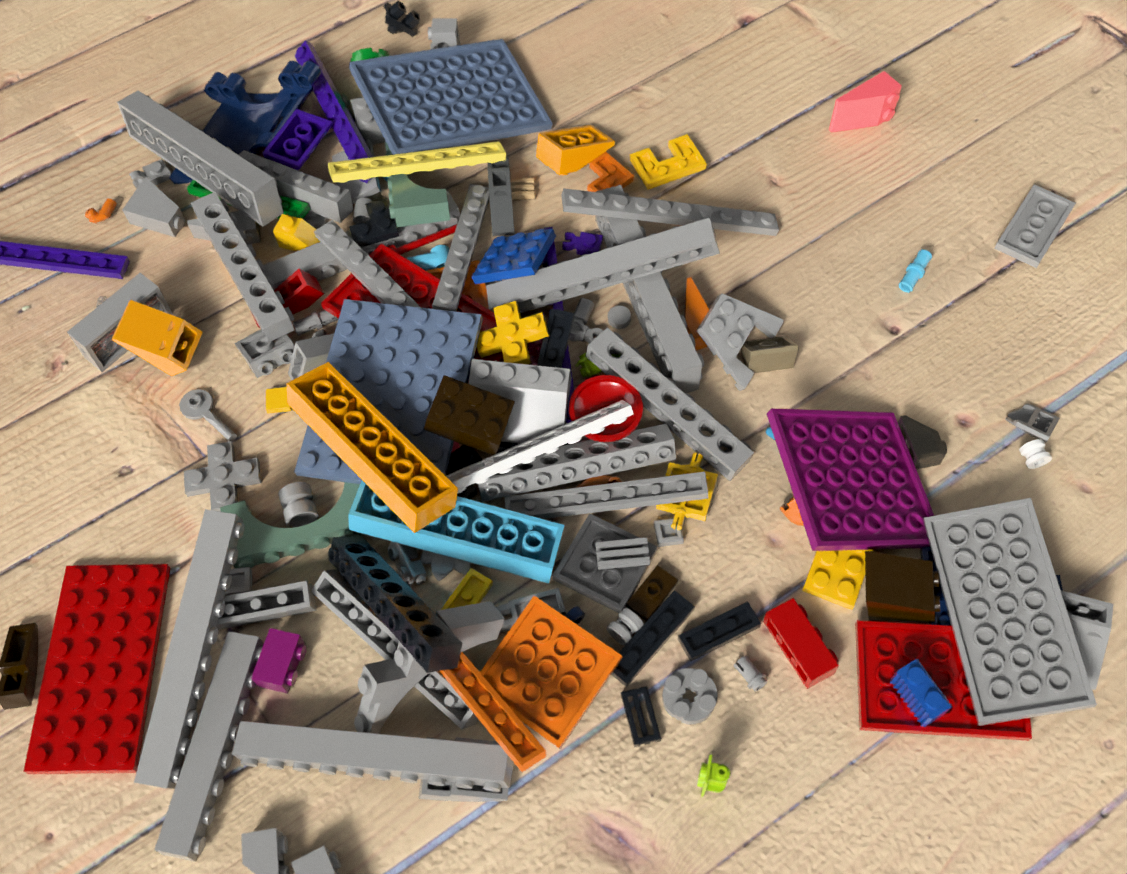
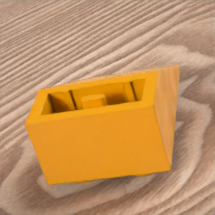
[111,300,203,376]

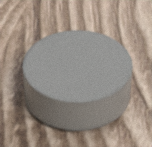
[608,306,631,329]

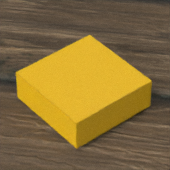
[266,387,291,414]

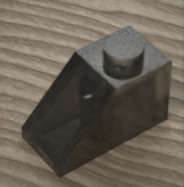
[898,415,947,469]

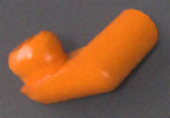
[85,198,117,223]

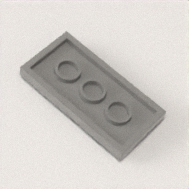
[994,184,1076,268]

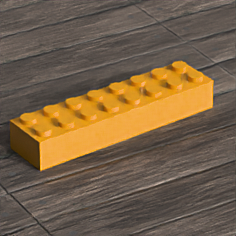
[286,362,458,533]

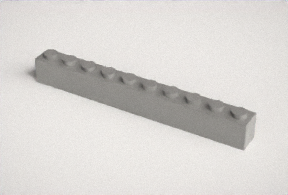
[263,191,460,290]
[486,217,720,313]
[134,509,245,789]
[232,721,514,792]

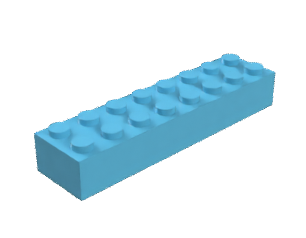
[348,480,564,584]

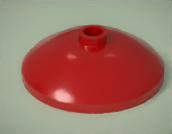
[569,375,643,442]

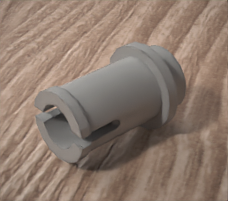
[734,655,767,692]

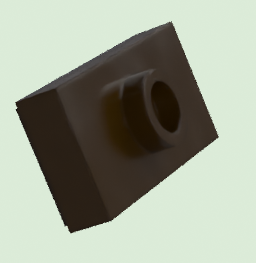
[626,565,678,621]

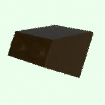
[865,551,940,622]

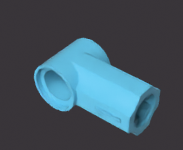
[407,245,450,271]

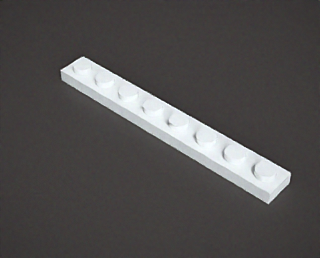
[446,400,634,494]

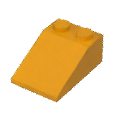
[536,125,615,175]

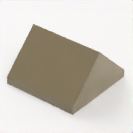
[741,336,798,373]

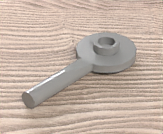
[179,389,237,442]

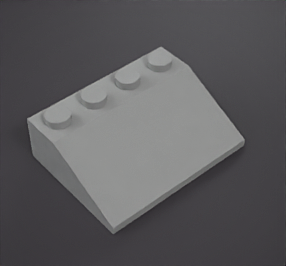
[469,359,572,447]

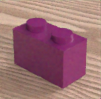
[251,628,307,694]

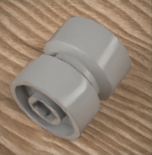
[278,482,319,528]

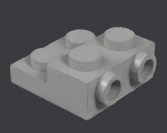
[235,329,295,378]

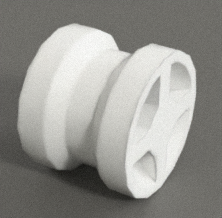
[1019,439,1052,469]

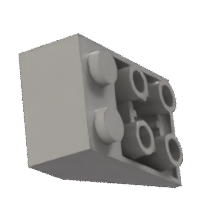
[1061,591,1113,690]

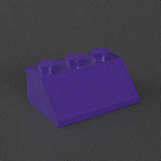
[263,109,333,170]

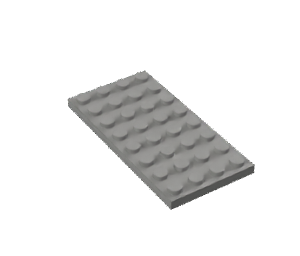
[924,498,1097,726]

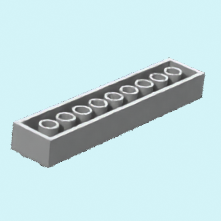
[117,90,283,227]
[595,185,704,393]

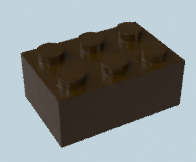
[424,375,515,455]

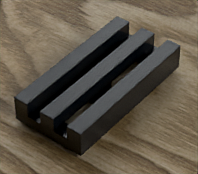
[621,686,661,748]

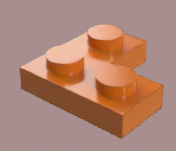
[587,152,634,192]

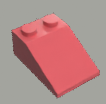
[829,71,902,132]

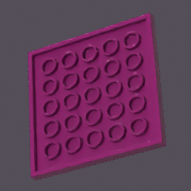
[767,408,934,551]

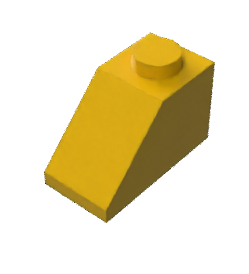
[273,214,320,252]

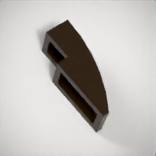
[0,623,38,710]

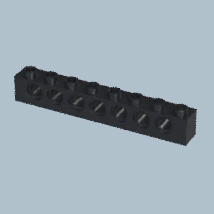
[328,535,463,673]

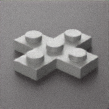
[184,441,261,512]

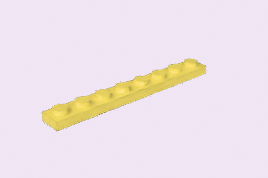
[328,141,506,183]

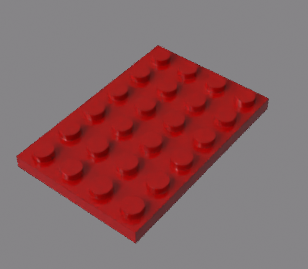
[855,620,1032,741]

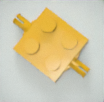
[656,453,718,530]

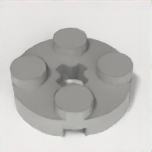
[662,668,717,725]

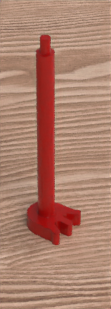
[386,224,457,255]

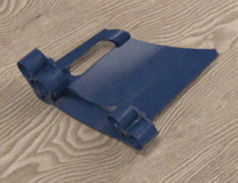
[170,60,321,185]

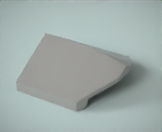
[1005,403,1060,443]

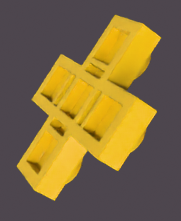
[477,301,549,364]

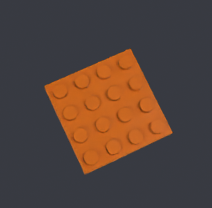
[480,596,623,749]

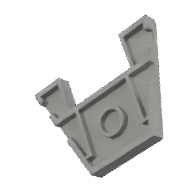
[697,293,784,391]

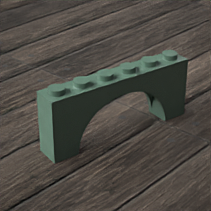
[385,142,450,227]
[220,482,364,569]

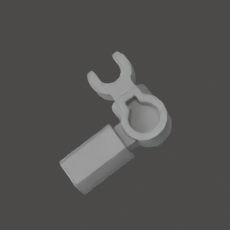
[569,298,603,344]

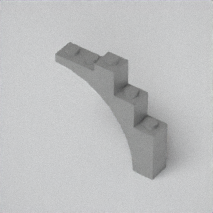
[354,601,505,734]

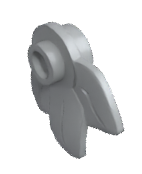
[420,550,471,581]

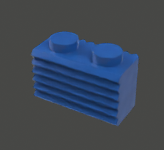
[890,659,953,727]

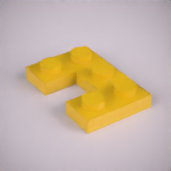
[630,134,707,190]

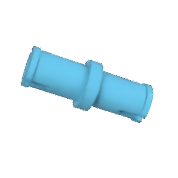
[898,249,932,293]

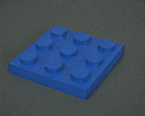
[472,229,556,284]

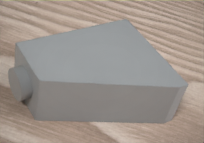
[123,178,185,237]
[288,333,334,380]

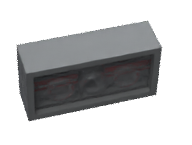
[67,273,173,372]

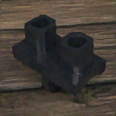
[384,0,420,37]

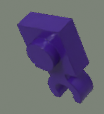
[562,232,603,255]

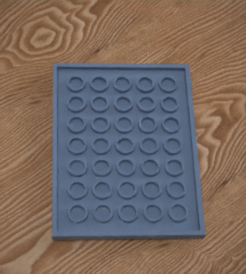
[349,39,553,155]
[294,299,483,484]

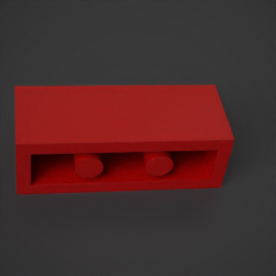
[763,598,839,689]

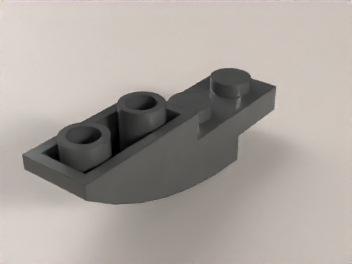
[487,157,515,236]

